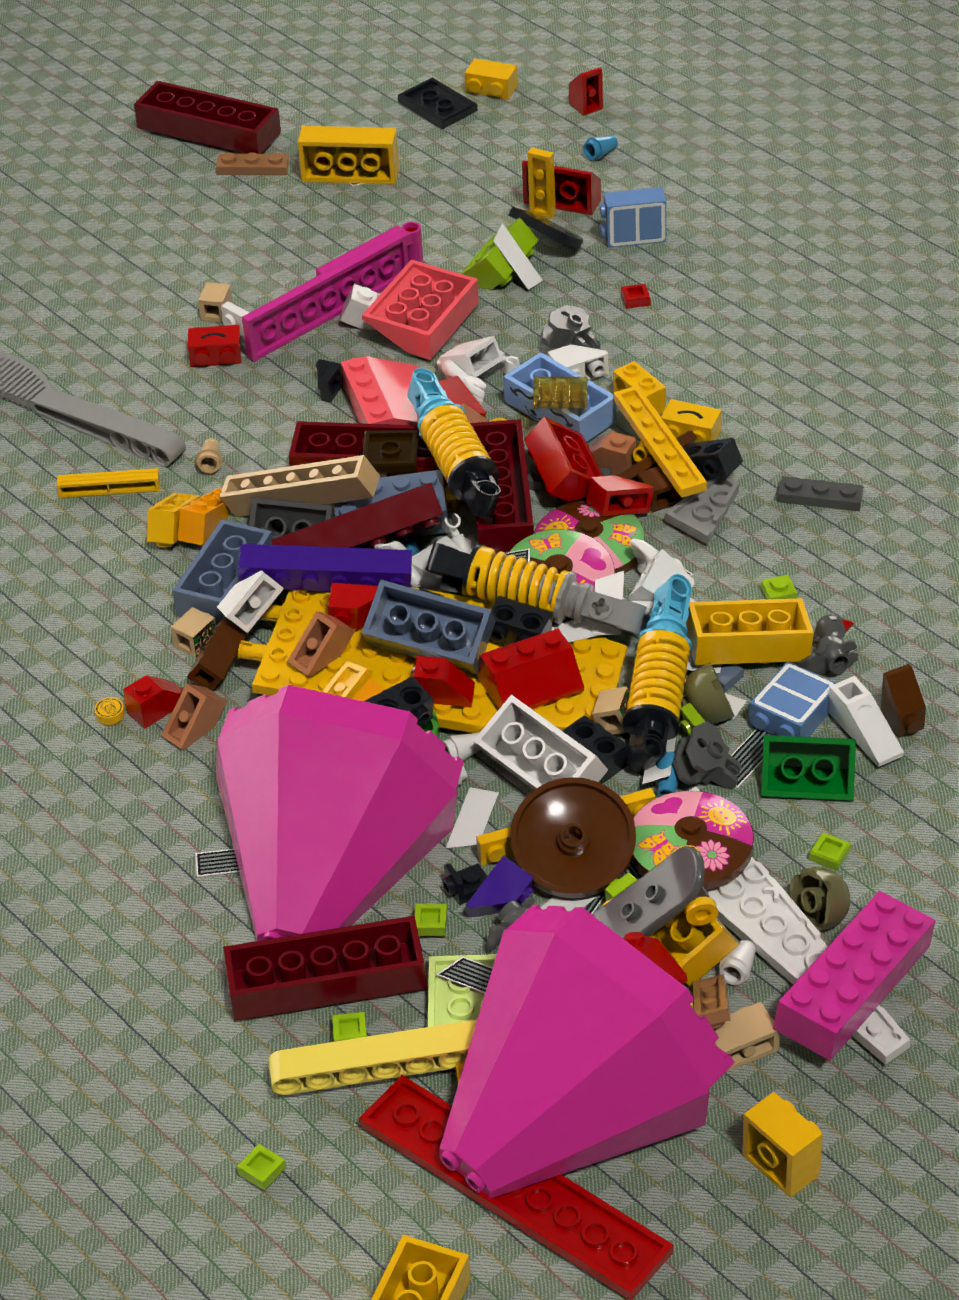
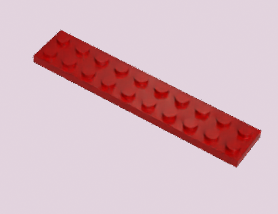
[359,1075,674,1300]

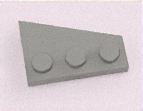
[665,477,739,545]

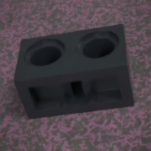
[684,438,743,480]
[489,596,553,645]
[365,676,433,726]
[562,715,627,784]

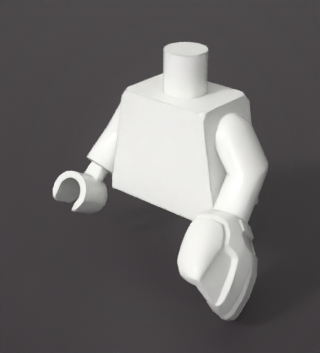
[437,336,520,405]
[374,513,471,592]
[623,538,696,616]

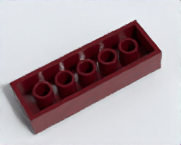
[134,81,281,154]
[470,419,534,553]
[289,421,448,486]
[271,482,445,549]
[223,915,427,1021]

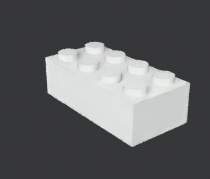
[473,695,608,790]

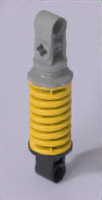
[425,542,647,635]

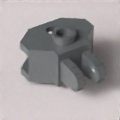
[541,305,601,350]
[672,722,742,789]

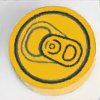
[94,697,125,725]

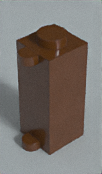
[186,617,248,691]

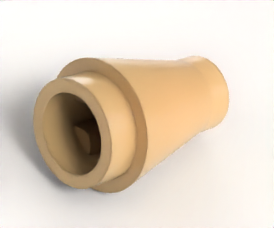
[196,438,222,473]

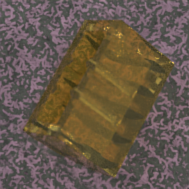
[533,377,589,409]

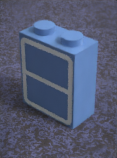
[600,187,666,248]
[749,661,836,737]

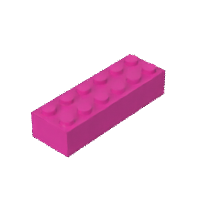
[773,890,936,1061]

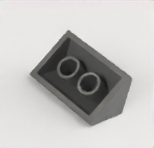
[249,497,335,539]

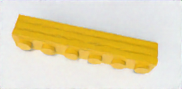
[57,468,160,498]

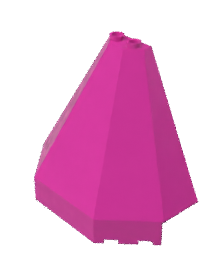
[216,685,464,941]
[439,905,735,1199]

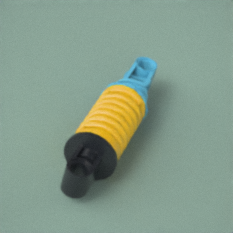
[407,368,501,518]
[623,574,692,772]

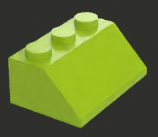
[460,217,539,290]

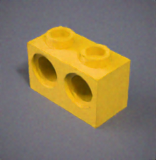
[613,361,666,415]

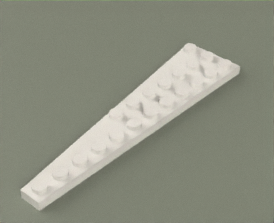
[689,786,910,1065]

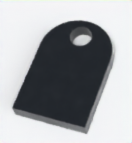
[508,206,584,249]

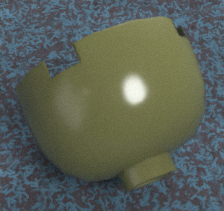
[682,663,735,723]
[789,867,850,931]

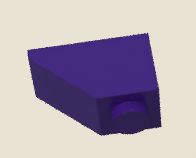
[465,856,535,918]

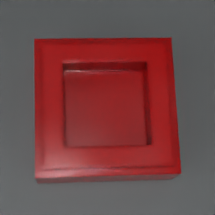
[621,284,651,309]

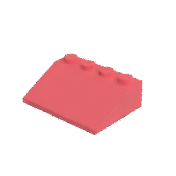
[362,260,479,360]
[341,356,419,425]

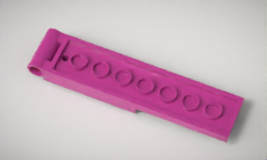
[242,222,424,362]

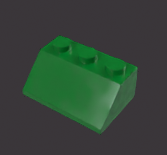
[761,735,856,801]

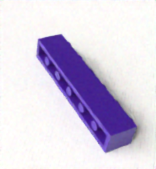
[238,544,412,591]

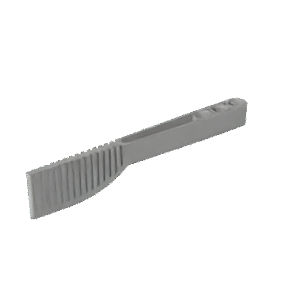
[0,351,186,467]

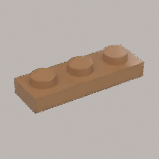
[216,152,290,175]
[692,974,731,1029]

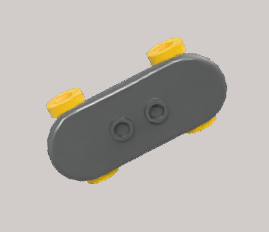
[593,845,718,938]

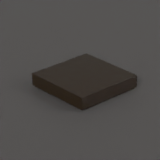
[362,430,419,473]

